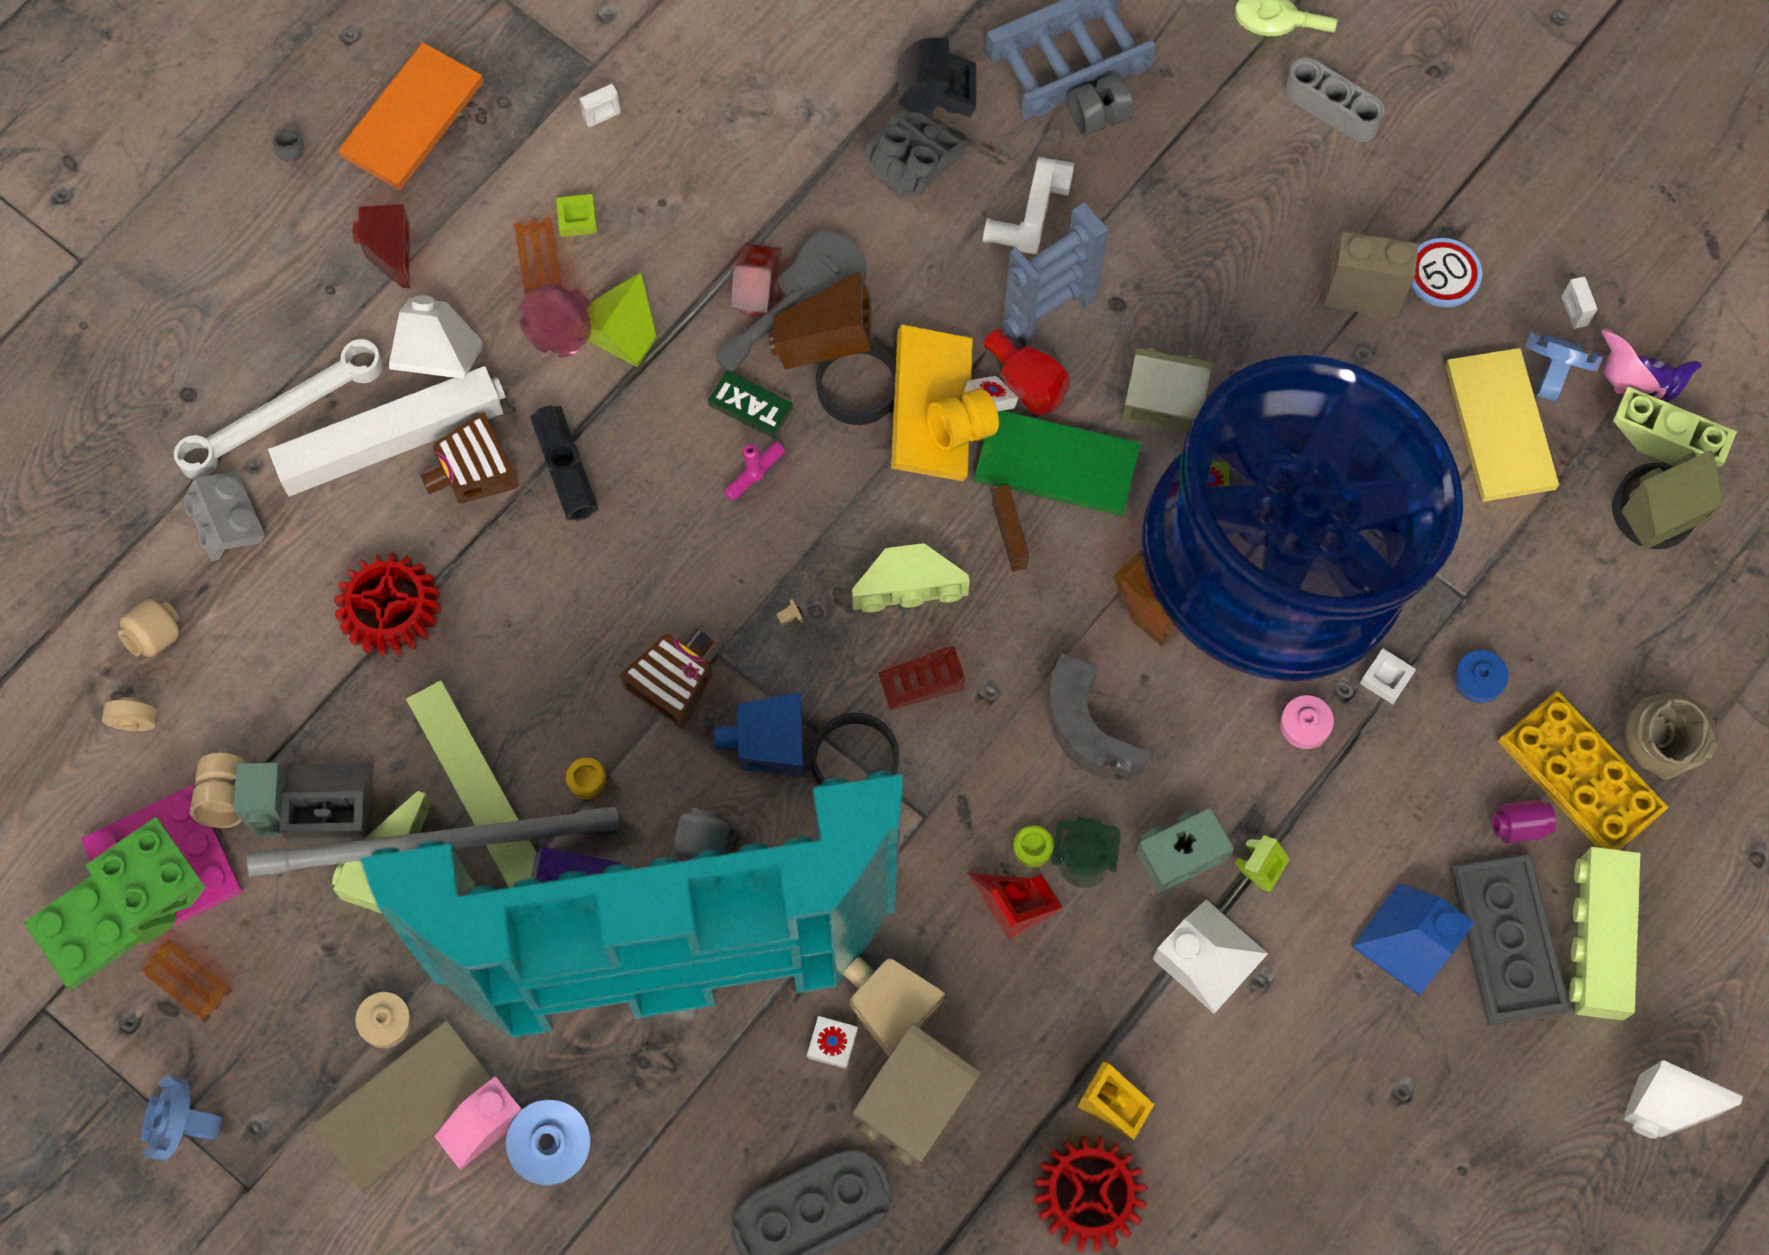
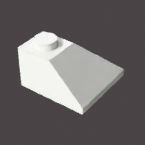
[389,295,483,379]
[1153,899,1268,1014]
[1623,1060,1743,1138]

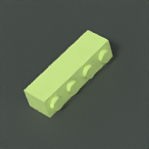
[1569,847,1640,1021]

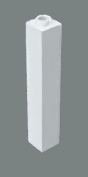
[268,366,506,497]

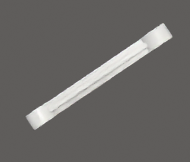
[174,339,383,479]

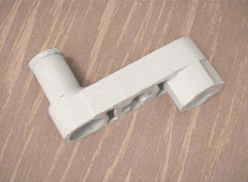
[983,156,1075,255]

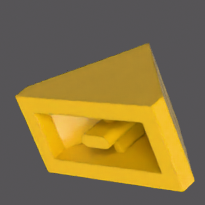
[1078,1061,1155,1140]

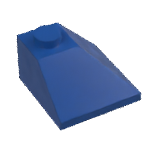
[1352,883,1475,996]

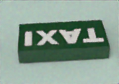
[708,370,793,439]

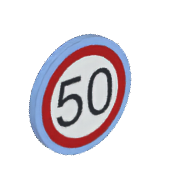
[1411,238,1482,307]

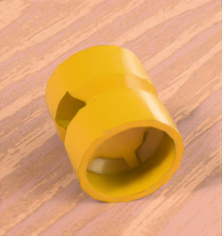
[927,388,999,450]

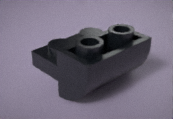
[897,37,976,117]

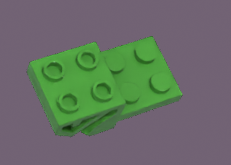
[23,817,206,991]

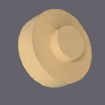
[102,697,157,731]
[355,992,412,1048]

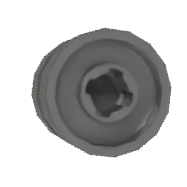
[1068,74,1134,136]

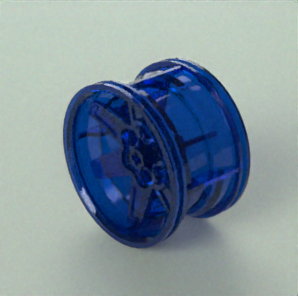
[1141,355,1463,681]

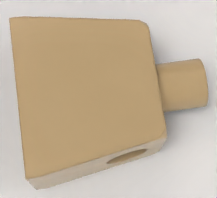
[843,956,945,1057]

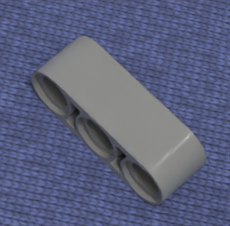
[1285,57,1384,142]

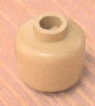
[118,599,179,657]

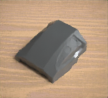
[864,108,970,196]

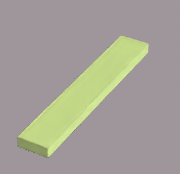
[406,680,537,888]

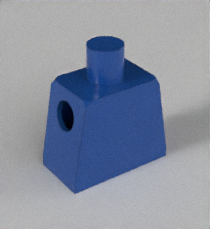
[714,693,804,777]

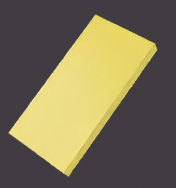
[1445,348,1559,502]

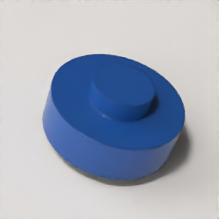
[1454,650,1509,703]

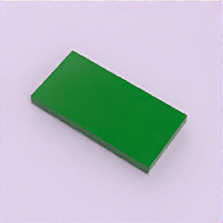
[974,411,1141,516]

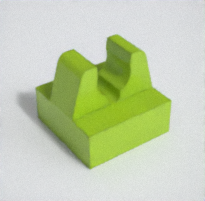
[1235,835,1290,893]

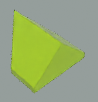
[573,272,657,367]

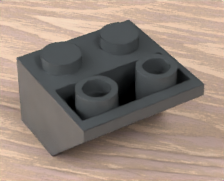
[280,764,374,845]

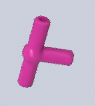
[724,442,785,501]

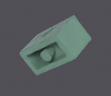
[234,763,288,838]
[1136,807,1234,894]

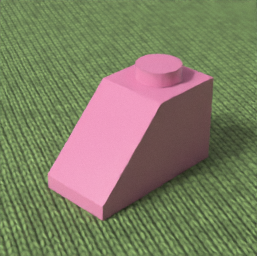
[434,1076,522,1170]

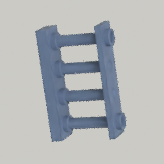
[985,0,1156,120]
[1002,202,1109,347]

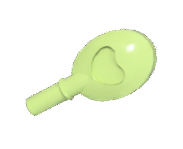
[1235,0,1338,36]

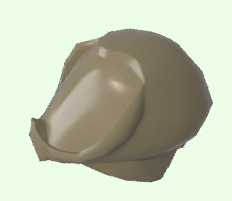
[1623,692,1720,780]

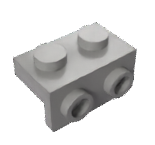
[184,471,265,561]

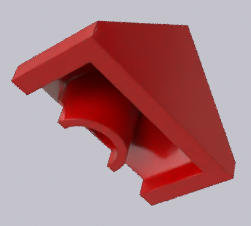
[968,873,1063,940]

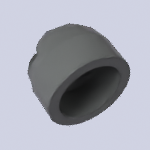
[272,130,304,162]

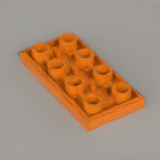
[338,42,484,190]

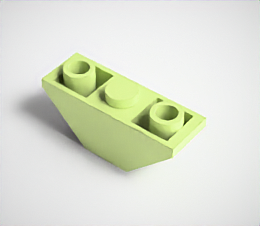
[1613,386,1737,467]
[852,543,970,613]

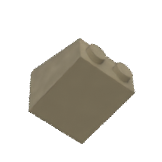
[1323,232,1419,318]
[853,1023,981,1168]

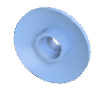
[506,1100,590,1185]

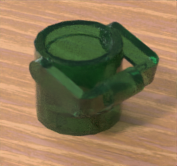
[1052,817,1121,888]

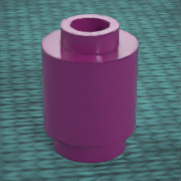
[1492,799,1556,844]

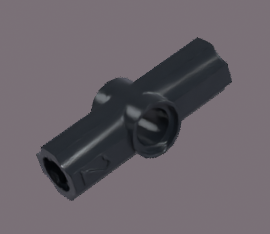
[530,405,598,521]

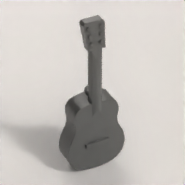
[716,231,866,373]

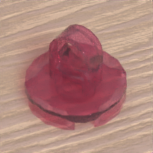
[519,284,592,358]

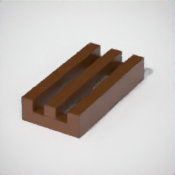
[992,485,1029,572]

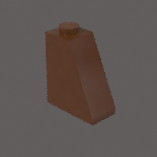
[769,272,872,369]

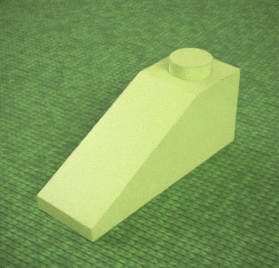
[332,791,432,914]

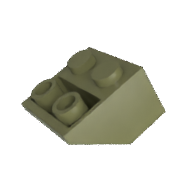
[1122,347,1213,435]
[1621,450,1723,550]

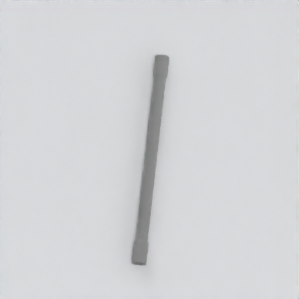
[246,807,619,877]

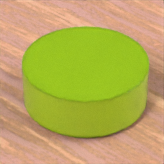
[1013,825,1054,868]

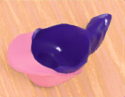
[1601,328,1702,402]

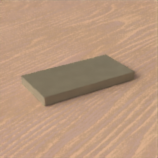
[312,1020,492,1193]

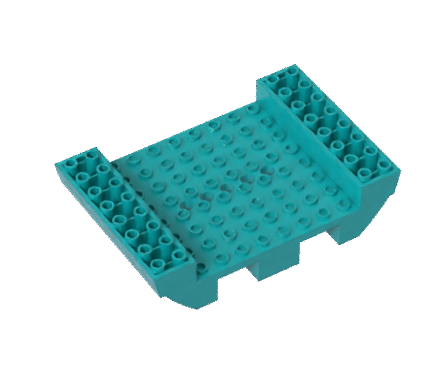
[360,771,903,1038]

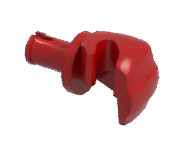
[983,328,1070,416]

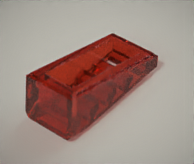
[878,646,965,711]

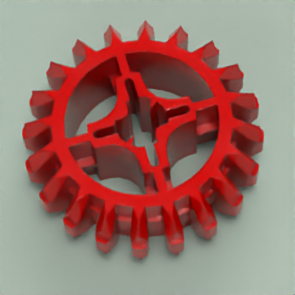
[334,552,441,657]
[1033,1136,1147,1252]

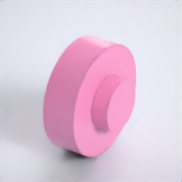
[1280,695,1334,749]

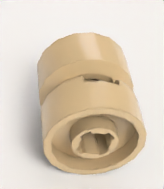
[190,753,247,828]

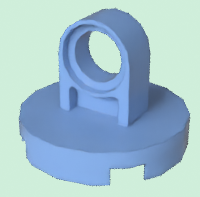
[1525,331,1604,402]
[141,1074,223,1161]

